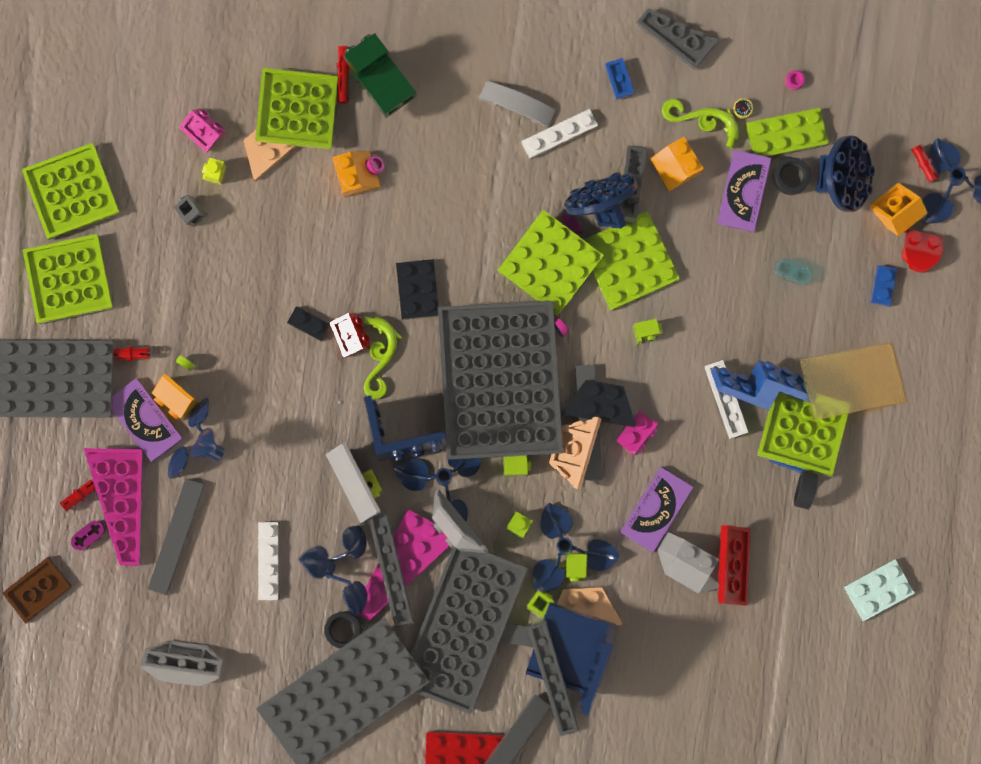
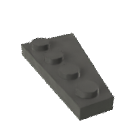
[636,8,718,70]

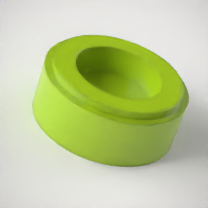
[176,355,196,371]

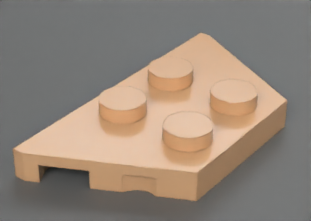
[244,130,296,181]
[549,417,601,490]
[557,587,622,626]

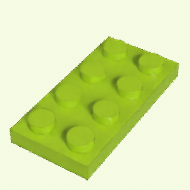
[746,108,828,157]

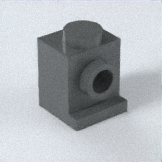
[174,195,208,227]

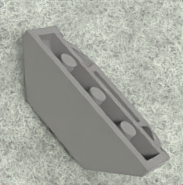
[432,489,489,553]
[657,531,720,594]
[141,640,223,687]

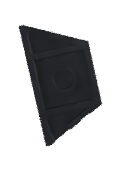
[562,380,635,428]

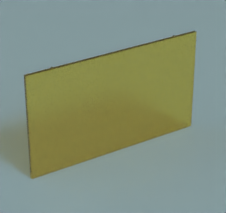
[799,343,906,420]

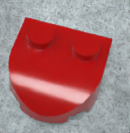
[901,229,944,273]

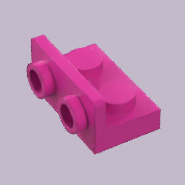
[179,109,226,152]
[616,411,658,455]

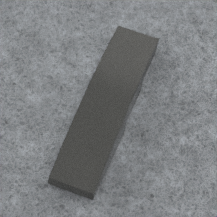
[619,146,646,223]

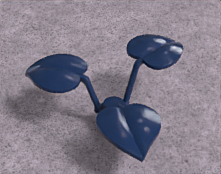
[922,138,981,224]
[168,397,225,479]
[394,458,481,522]
[532,503,620,592]
[298,525,368,616]

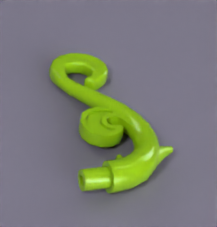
[662,99,739,149]
[364,316,402,399]

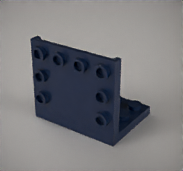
[364,395,446,462]
[525,602,616,716]

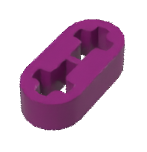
[71,521,105,551]

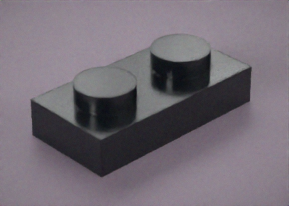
[287,306,330,342]

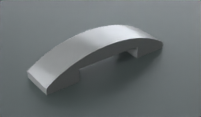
[479,81,555,128]

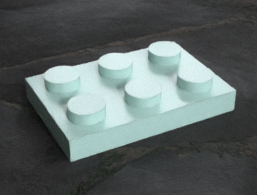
[844,559,914,621]

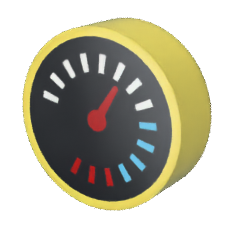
[733,99,753,119]

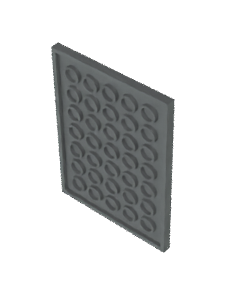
[438,301,563,460]

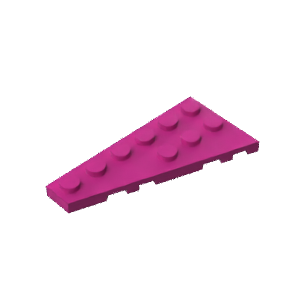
[83,448,142,566]
[359,509,449,621]

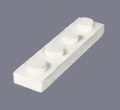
[522,109,598,159]
[704,360,748,439]
[258,522,279,600]

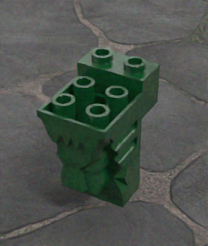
[344,33,417,118]

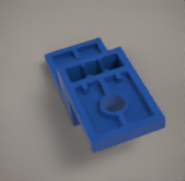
[711,360,817,410]

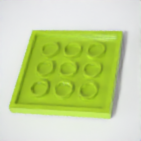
[255,68,338,150]
[21,142,120,240]
[497,210,604,316]
[584,211,680,311]
[22,234,113,324]
[757,391,851,477]

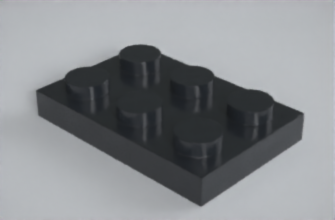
[396,259,439,320]

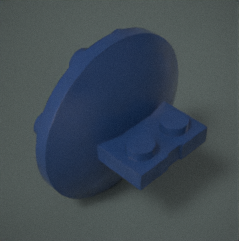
[816,136,875,212]
[564,172,638,229]

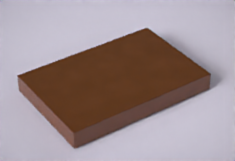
[2,557,72,624]

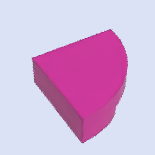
[562,215,582,234]

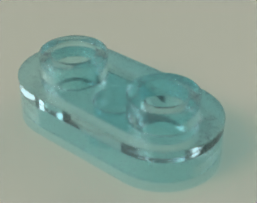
[774,258,812,286]

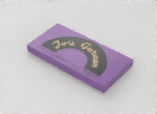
[717,150,771,232]
[112,378,183,462]
[620,467,693,553]

